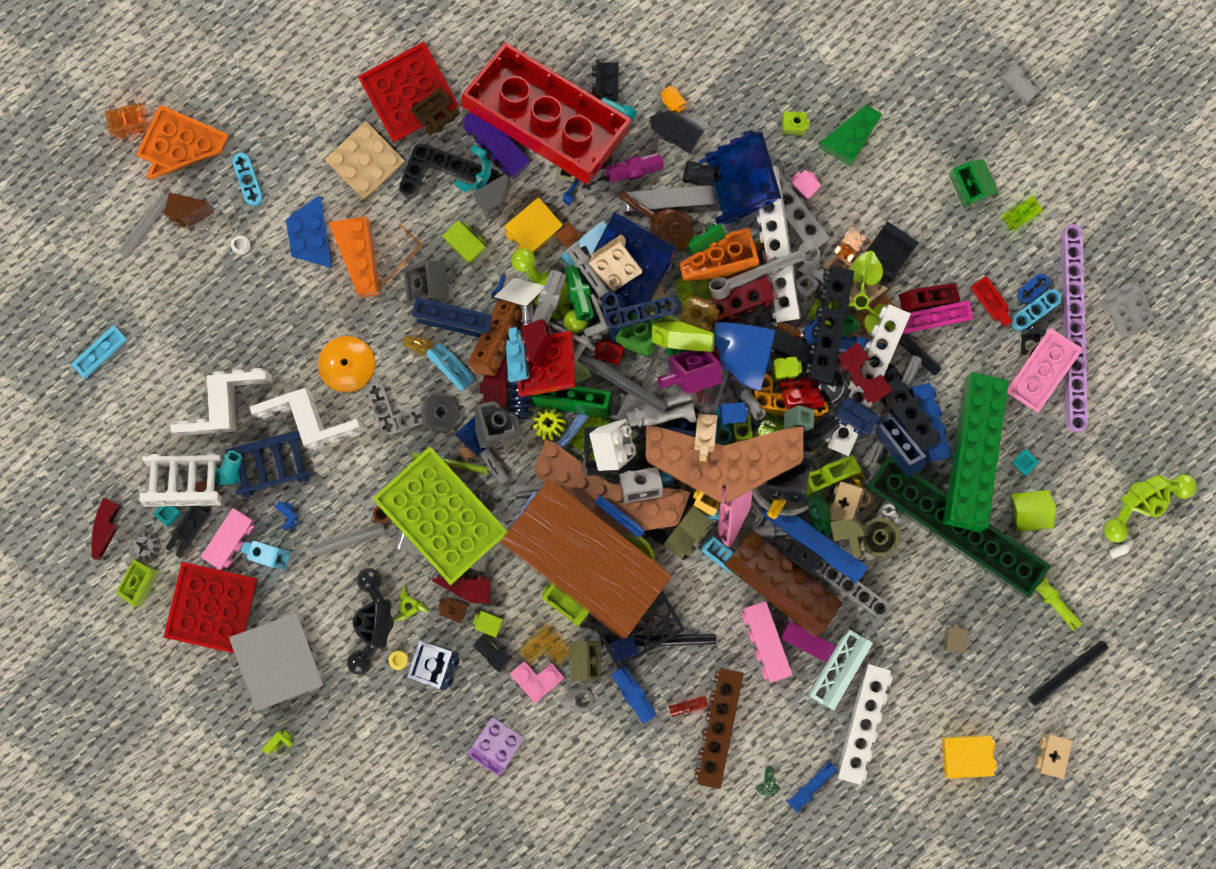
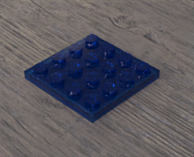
[583,212,679,315]

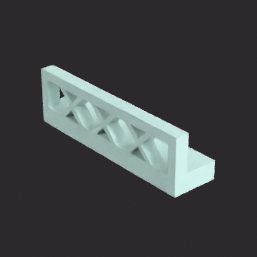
[808,628,873,710]

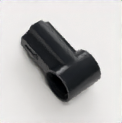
[682,161,721,185]
[473,634,513,673]

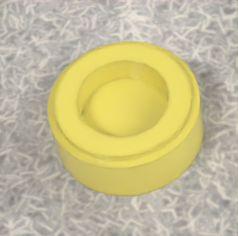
[389,650,408,670]

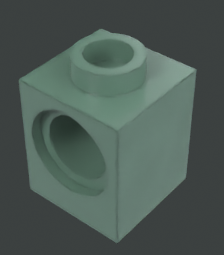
[784,406,814,432]

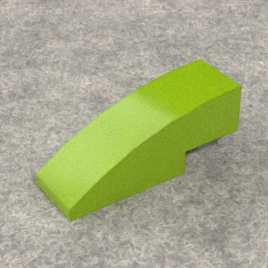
[806,454,862,497]

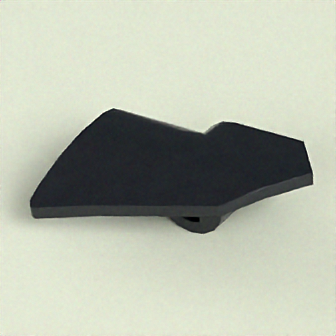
[650,110,709,154]

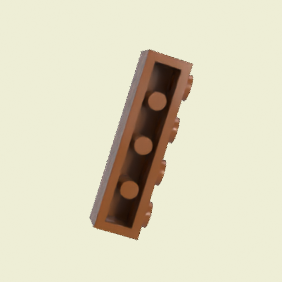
[468,300,523,376]

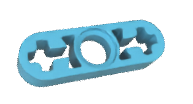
[232,153,263,206]

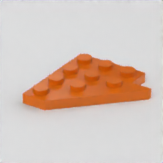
[136,105,230,180]

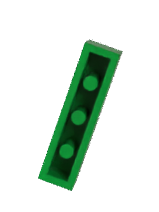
[532,386,613,419]

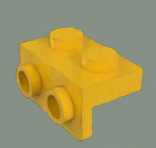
[693,490,720,516]

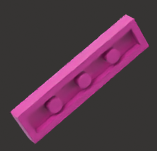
[902,301,973,334]

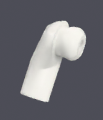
[1109,535,1134,559]

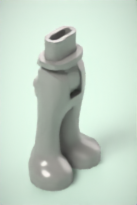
[626,389,697,427]

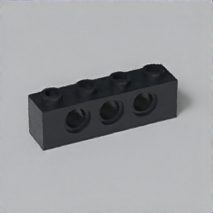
[880,377,941,454]

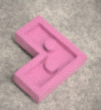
[510,661,564,703]

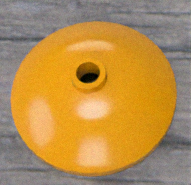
[318,336,375,393]

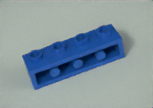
[909,383,952,463]

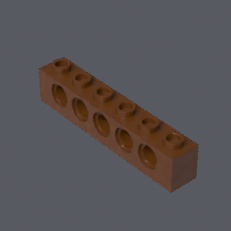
[694,667,744,789]

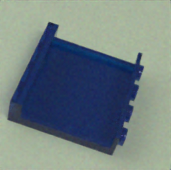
[699,130,782,225]

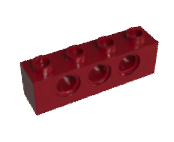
[696,276,778,328]

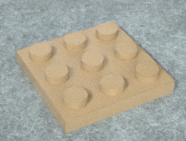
[325,121,405,200]

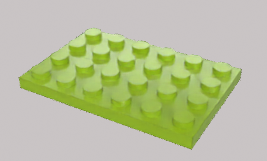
[372,446,507,585]

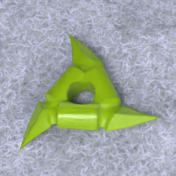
[393,584,430,621]

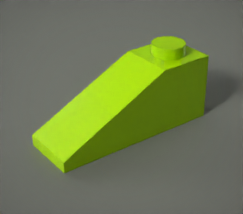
[652,317,714,352]

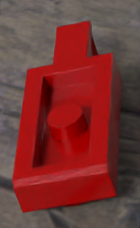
[970,276,1012,327]

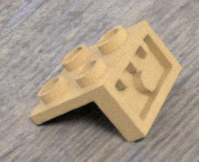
[589,234,642,292]

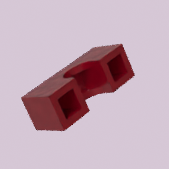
[838,342,894,404]

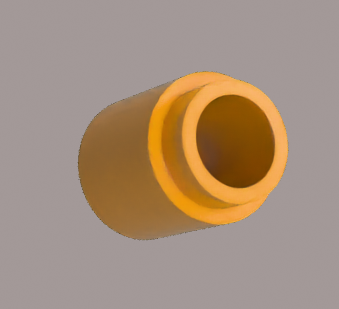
[660,85,687,114]

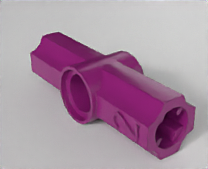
[605,153,664,183]

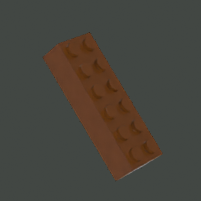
[724,530,843,638]

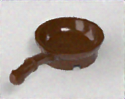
[619,192,694,254]

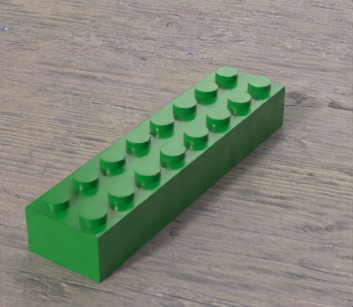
[943,372,1009,532]

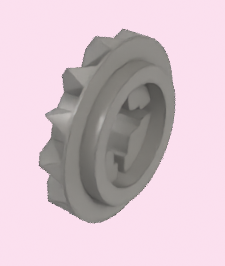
[741,499,763,529]
[129,531,161,562]

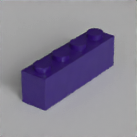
[463,113,530,179]

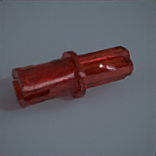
[668,696,708,718]

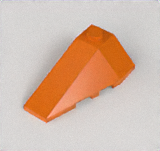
[679,228,760,281]

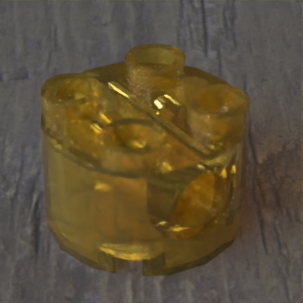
[680,294,720,332]

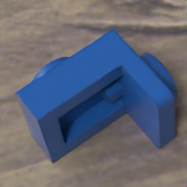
[274,501,300,531]

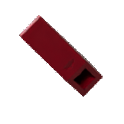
[432,575,492,603]

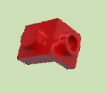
[594,339,625,365]

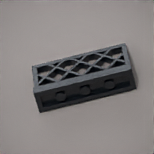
[582,424,661,476]
[595,590,685,669]

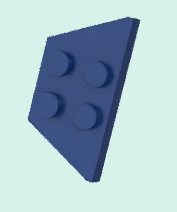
[286,196,333,268]

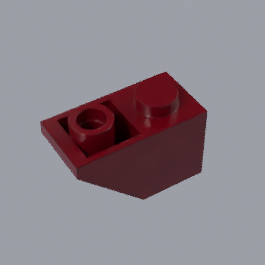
[521,318,553,367]

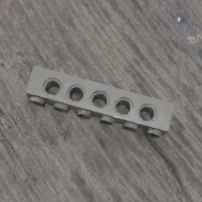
[741,149,830,254]

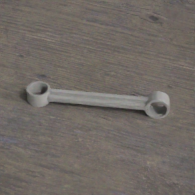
[709,241,820,299]

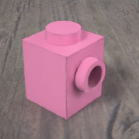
[791,170,822,202]

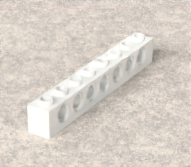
[751,166,802,322]
[825,305,911,456]

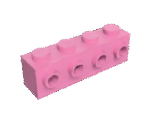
[741,601,792,683]

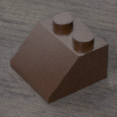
[163,192,215,228]

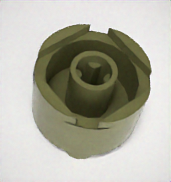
[861,518,900,557]

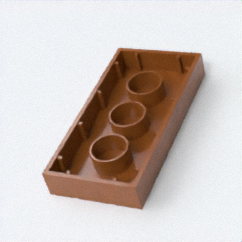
[498,479,673,639]

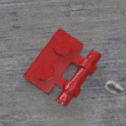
[778,377,825,409]

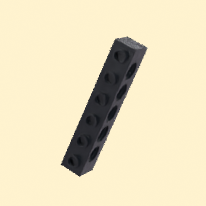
[804,265,855,385]

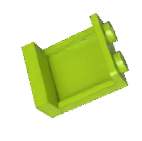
[541,584,588,627]

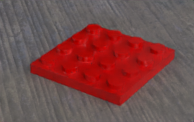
[358,42,460,143]
[163,562,258,653]

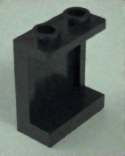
[865,221,919,282]
[766,451,812,503]

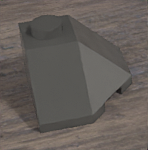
[475,401,522,448]

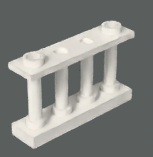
[139,453,223,507]

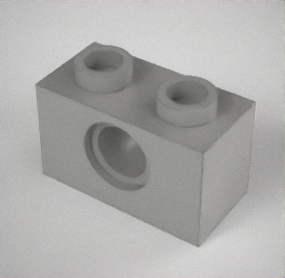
[620,467,663,504]

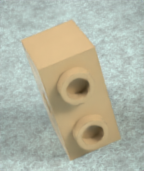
[829,481,866,521]
[1035,733,1073,779]

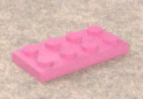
[1007,328,1083,413]

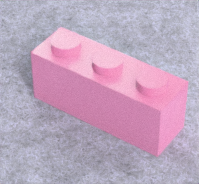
[201,508,255,570]

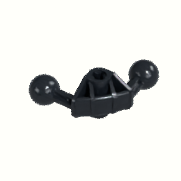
[347,568,394,675]

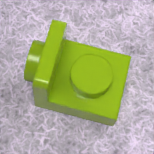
[262,730,294,754]

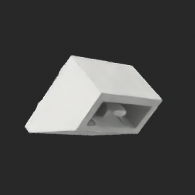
[589,419,636,471]

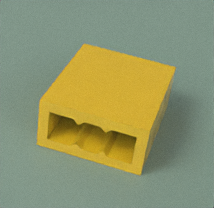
[504,197,564,254]
[942,735,997,778]

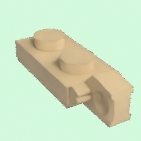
[694,413,717,462]

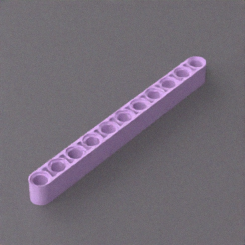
[1061,224,1088,433]

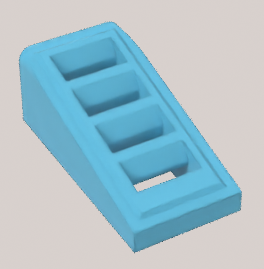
[698,533,733,573]

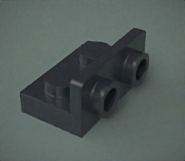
[592,59,619,101]

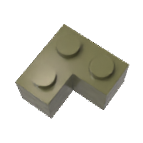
[663,506,712,559]

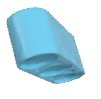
[1010,289,1061,331]

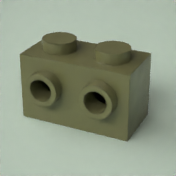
[570,641,601,681]

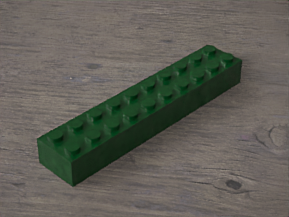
[865,455,1051,598]

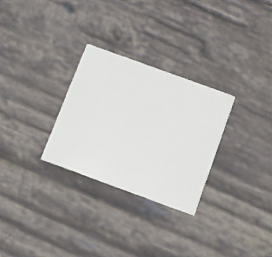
[494,278,545,306]

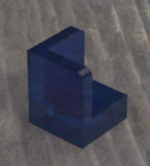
[610,636,639,661]

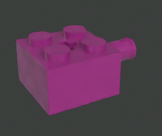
[657,350,722,394]

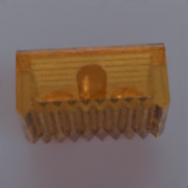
[104,103,149,139]

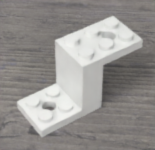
[170,368,273,436]
[250,388,364,450]

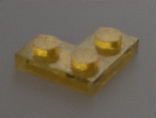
[518,625,571,666]

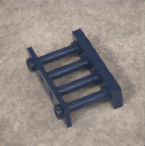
[412,297,493,338]
[225,430,314,498]

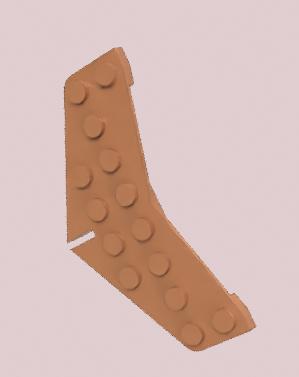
[646,426,803,504]
[535,440,690,534]

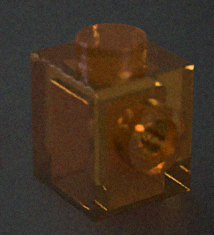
[834,227,867,262]

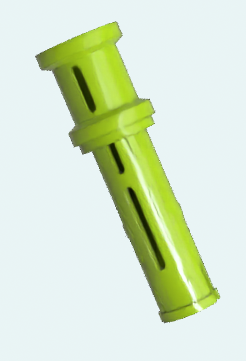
[1035,577,1082,631]

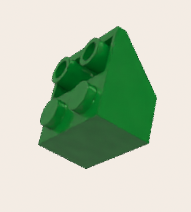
[948,159,999,208]
[687,223,726,257]

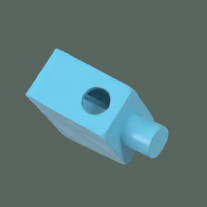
[241,540,291,570]

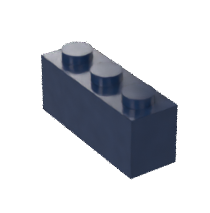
[875,414,926,477]

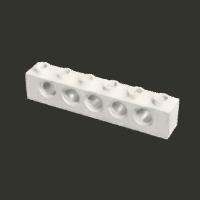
[836,664,892,785]

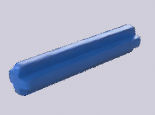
[595,496,645,538]

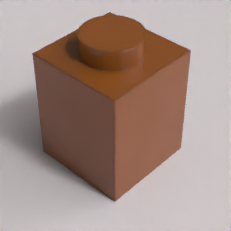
[555,222,582,250]

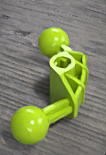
[511,248,588,334]
[1104,474,1197,543]

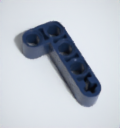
[601,292,682,328]

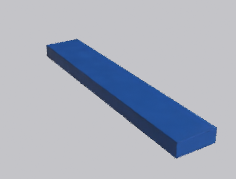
[762,510,868,584]

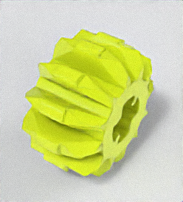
[533,408,566,441]

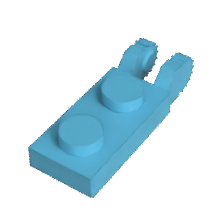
[426,343,476,392]

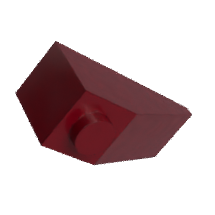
[898,283,961,312]

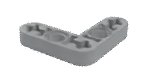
[367,382,423,436]

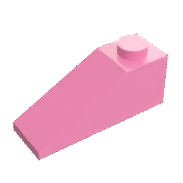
[717,486,752,547]

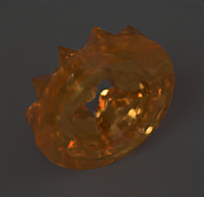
[775,322,804,341]

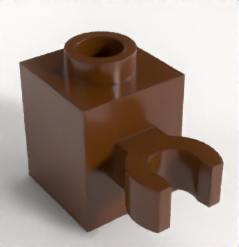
[437,597,469,623]

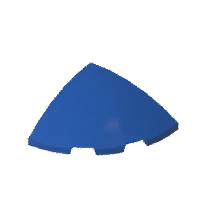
[714,322,775,391]

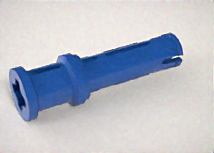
[786,761,838,814]

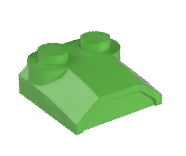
[615,310,661,356]

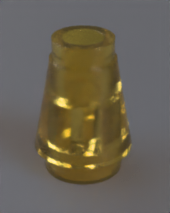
[402,335,432,356]

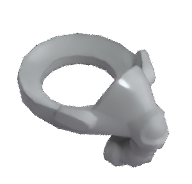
[560,688,593,713]

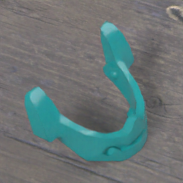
[455,145,492,193]

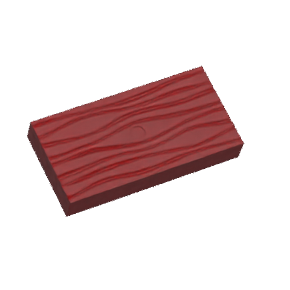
[462,42,632,185]

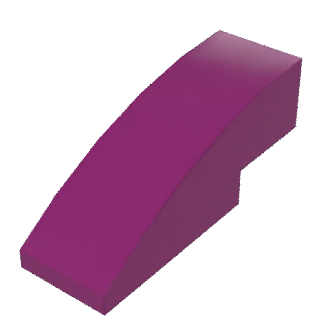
[780,621,836,663]

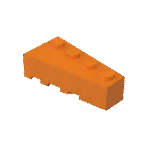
[328,216,381,298]

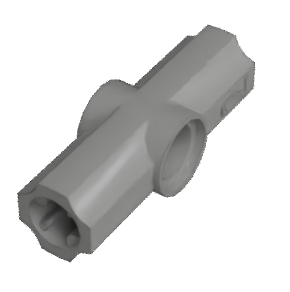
[531,270,566,324]

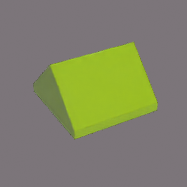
[1011,490,1056,532]
[116,559,160,607]

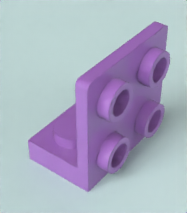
[467,718,524,777]

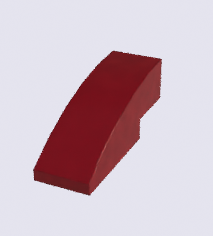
[91,498,122,560]

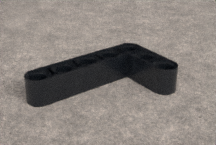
[399,143,501,199]

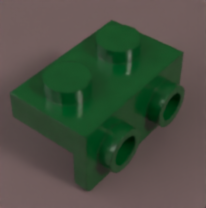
[807,489,832,537]

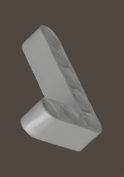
[814,533,889,617]

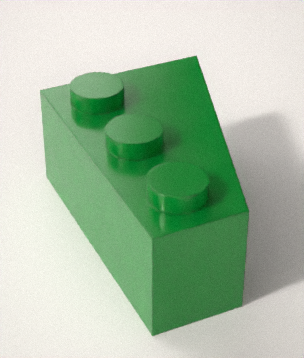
[818,104,882,167]

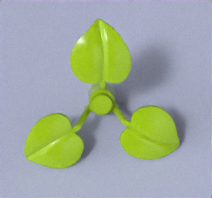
[808,251,894,334]

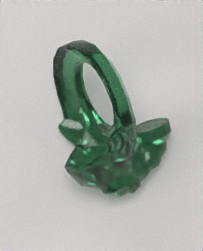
[755,766,780,798]

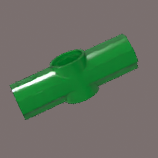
[564,265,593,322]

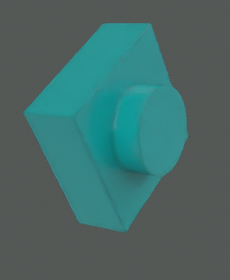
[1010,449,1039,476]
[153,506,181,528]

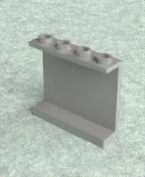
[229,612,326,711]

